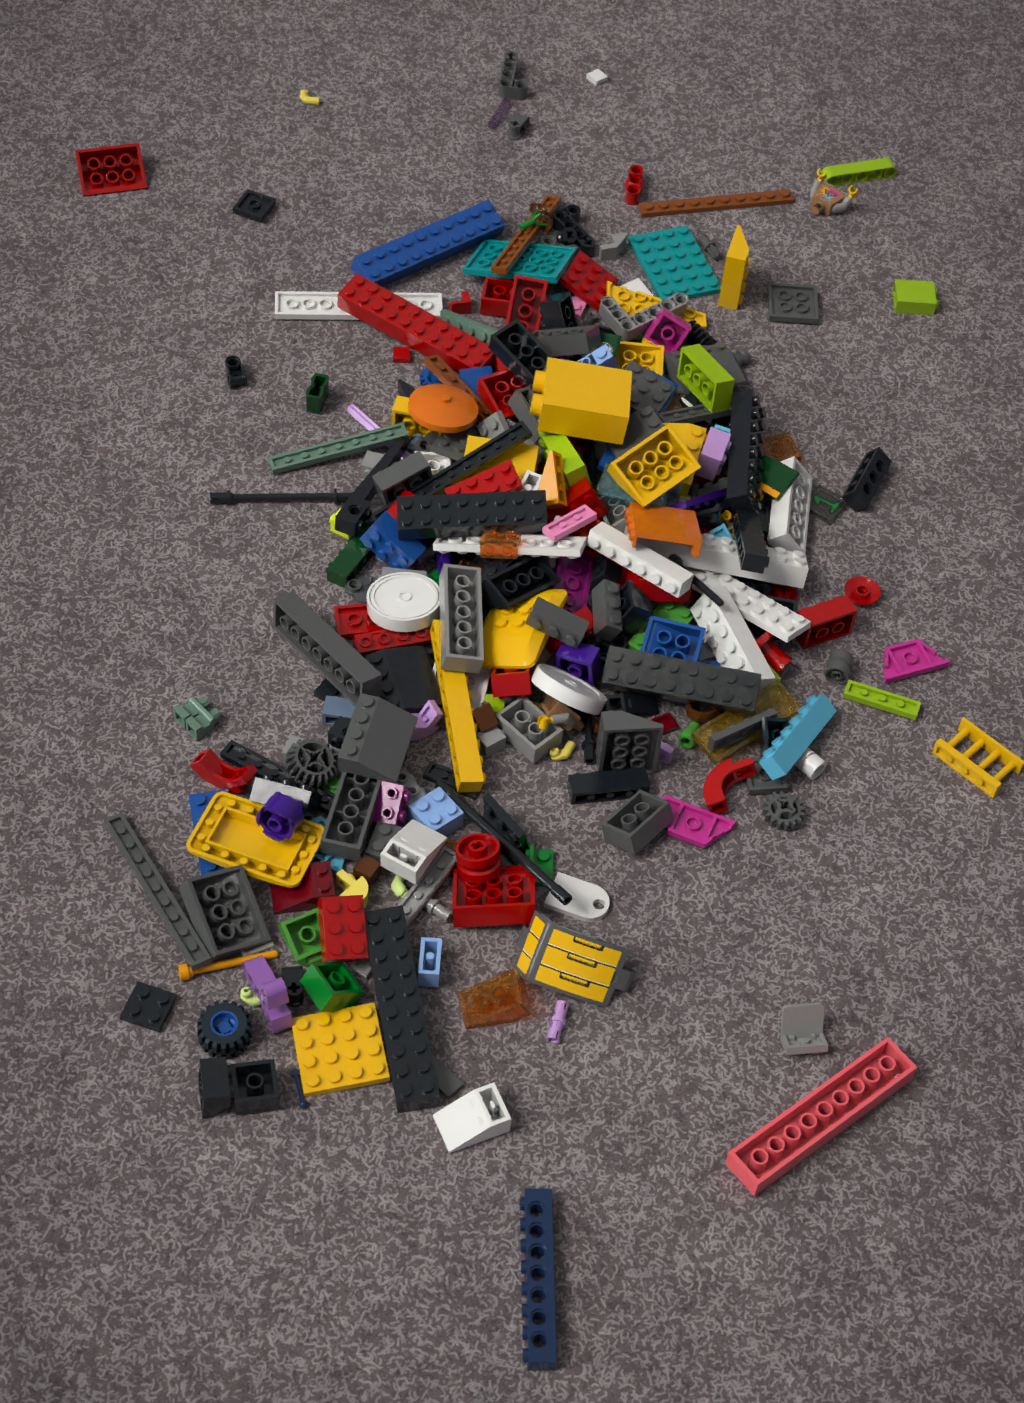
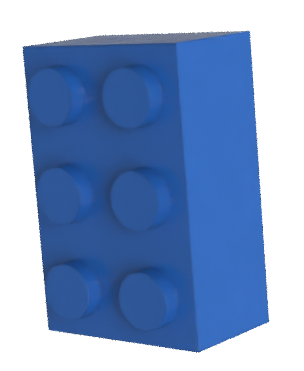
[360,510,426,569]

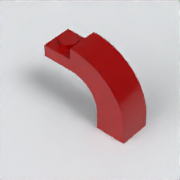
[189,748,258,793]
[703,757,758,814]

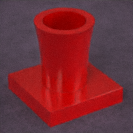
[756,631,792,674]

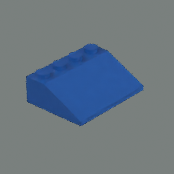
[641,616,706,705]

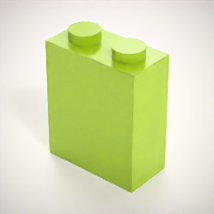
[892,279,939,315]

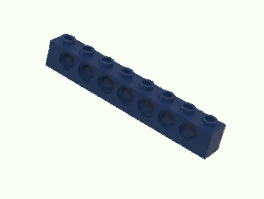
[519,1188,557,1371]

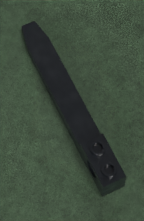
[335,436,409,537]

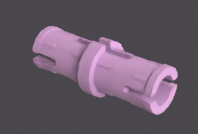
[546,1000,569,1044]

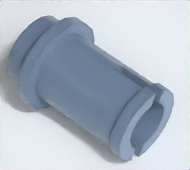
[406,434,424,454]

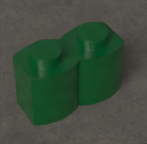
[306,373,329,414]

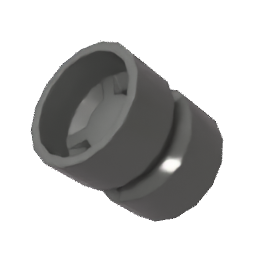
[825,649,854,684]

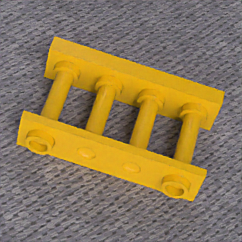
[932,717,1024,798]

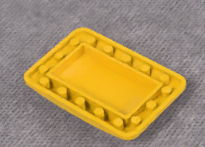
[481,589,568,669]
[186,792,324,888]

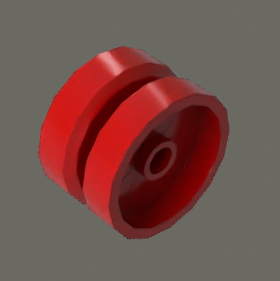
[455,833,502,884]

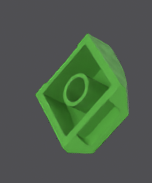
[278,908,322,967]

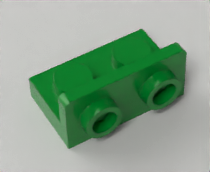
[525,842,553,887]

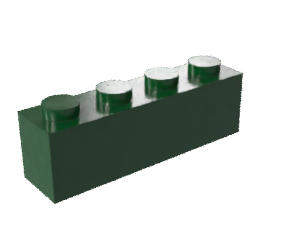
[326,522,375,588]

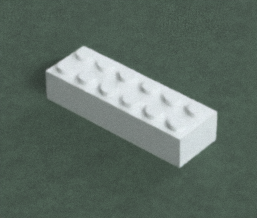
[767,456,813,554]
[690,586,775,696]

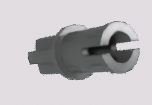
[698,234,722,261]

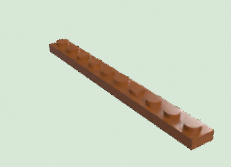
[638,189,794,218]
[491,195,562,276]
[423,355,545,474]

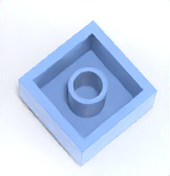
[407,786,464,836]

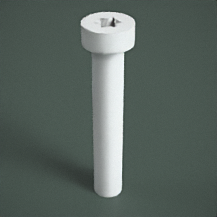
[241,942,274,956]

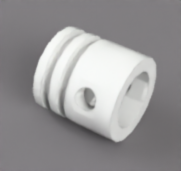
[794,748,827,780]

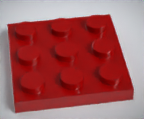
[559,250,619,312]

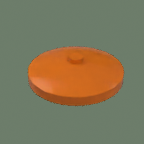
[408,384,479,433]

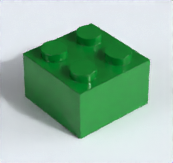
[300,961,364,1012]

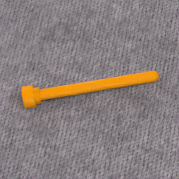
[178,950,279,981]

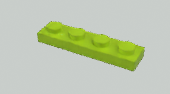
[842,679,921,721]

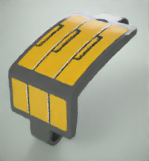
[514,911,636,1007]

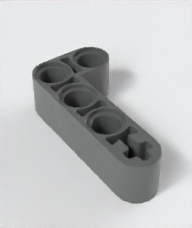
[499,51,528,100]

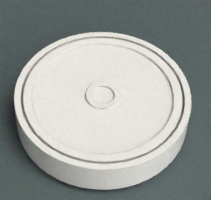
[367,572,440,632]
[531,664,607,715]

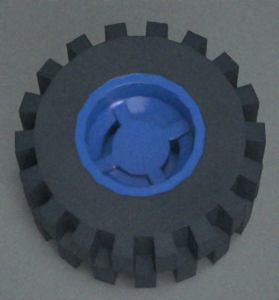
[197,1000,252,1060]

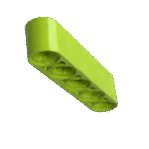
[821,158,897,186]

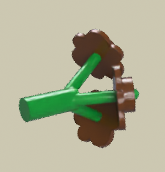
[519,202,553,235]

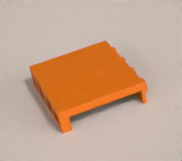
[624,501,702,557]

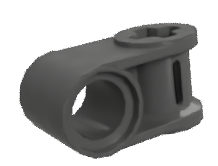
[508,113,530,140]

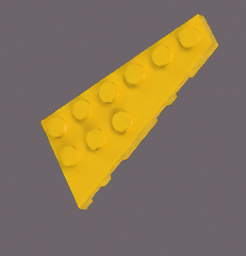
[606,281,706,330]

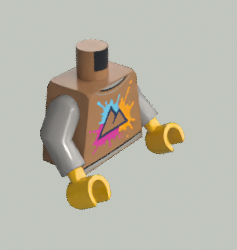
[810,168,859,216]
[531,695,585,732]

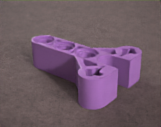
[242,955,293,1034]

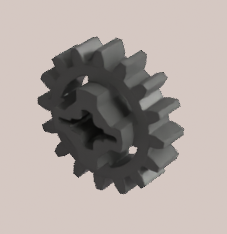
[762,791,806,831]

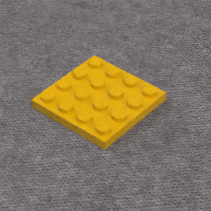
[292,1003,390,1097]

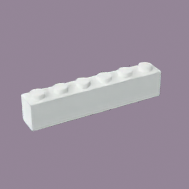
[586,521,694,598]

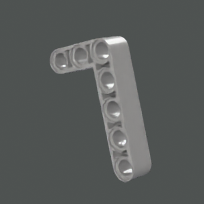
[599,293,689,341]

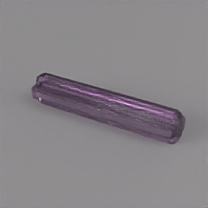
[488,98,511,129]

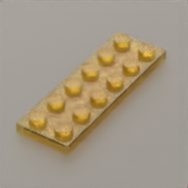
[691,679,801,765]

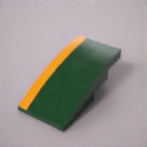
[724,455,800,501]

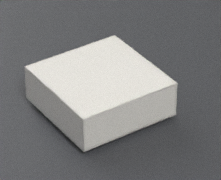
[586,69,608,86]

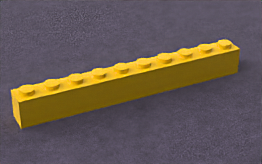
[430,620,486,792]

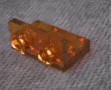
[480,530,521,559]

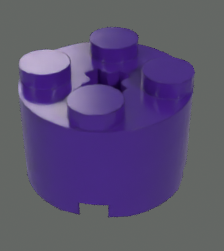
[256,792,304,841]

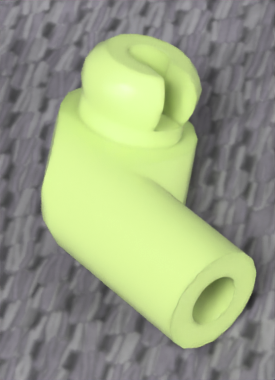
[391,874,409,899]
[240,987,261,1007]

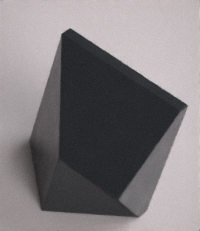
[759,717,788,757]

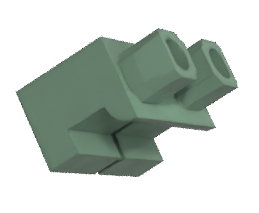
[173,696,221,741]

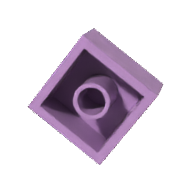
[694,427,732,481]

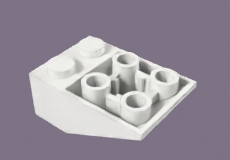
[380,819,448,885]
[433,1083,511,1153]

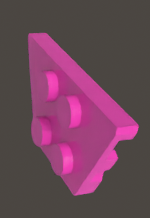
[884,639,950,684]
[663,795,736,849]

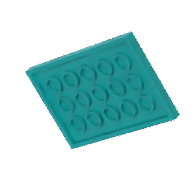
[627,226,721,300]
[462,239,577,284]

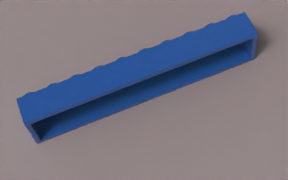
[350,199,506,287]

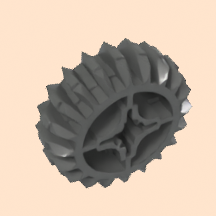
[285,736,338,788]

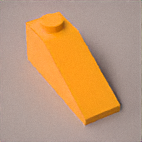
[538,450,567,510]

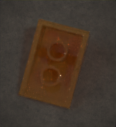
[458,968,533,1029]

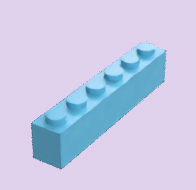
[759,693,837,781]

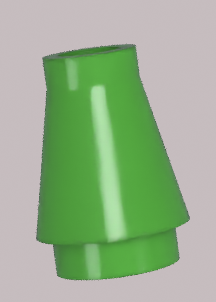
[678,722,700,749]

